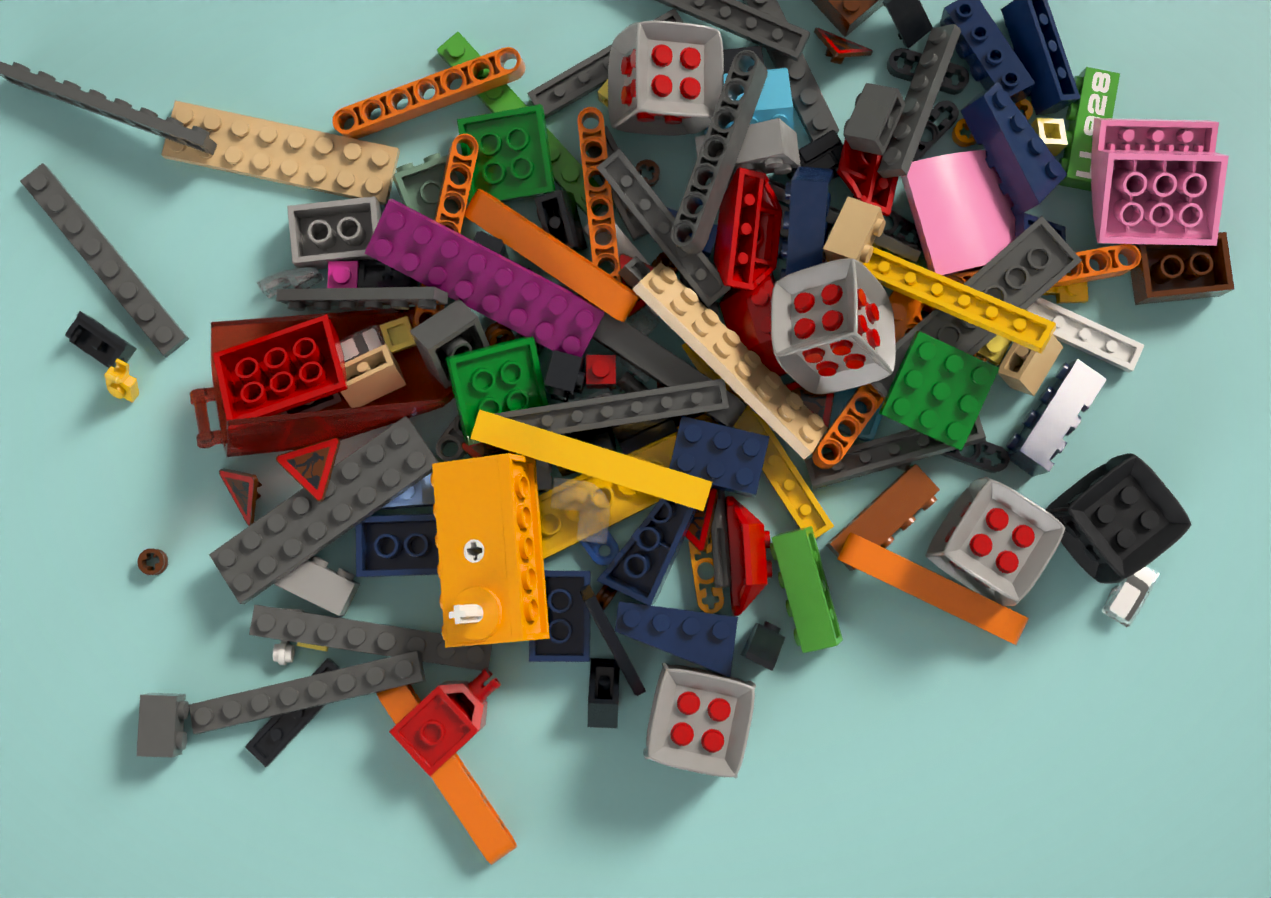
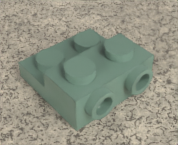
[392,153,468,220]

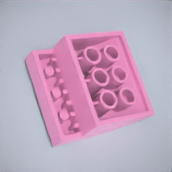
[1091,118,1229,246]
[901,150,1016,277]

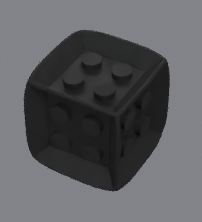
[1046,453,1191,584]

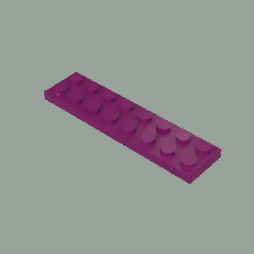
[364,198,605,357]

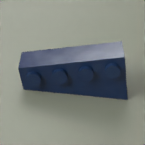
[960,82,1067,216]
[615,601,738,677]

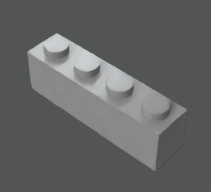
[274,556,360,616]

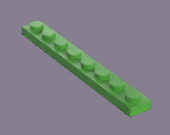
[436,31,604,217]

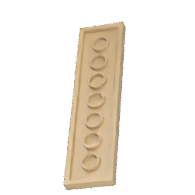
[161,100,400,206]
[632,263,828,460]

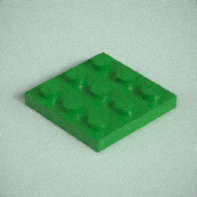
[457,104,555,203]
[878,331,1000,451]
[446,336,548,446]

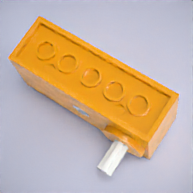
[431,453,550,648]

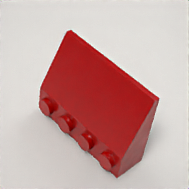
[213,314,348,430]

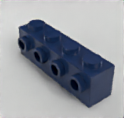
[940,0,1035,104]
[1001,0,1081,115]

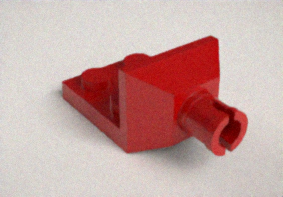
[389,668,501,776]

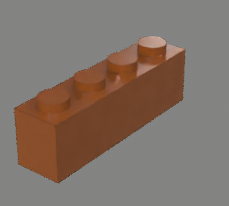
[826,464,940,571]

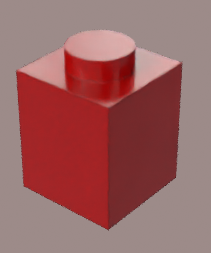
[586,355,616,389]

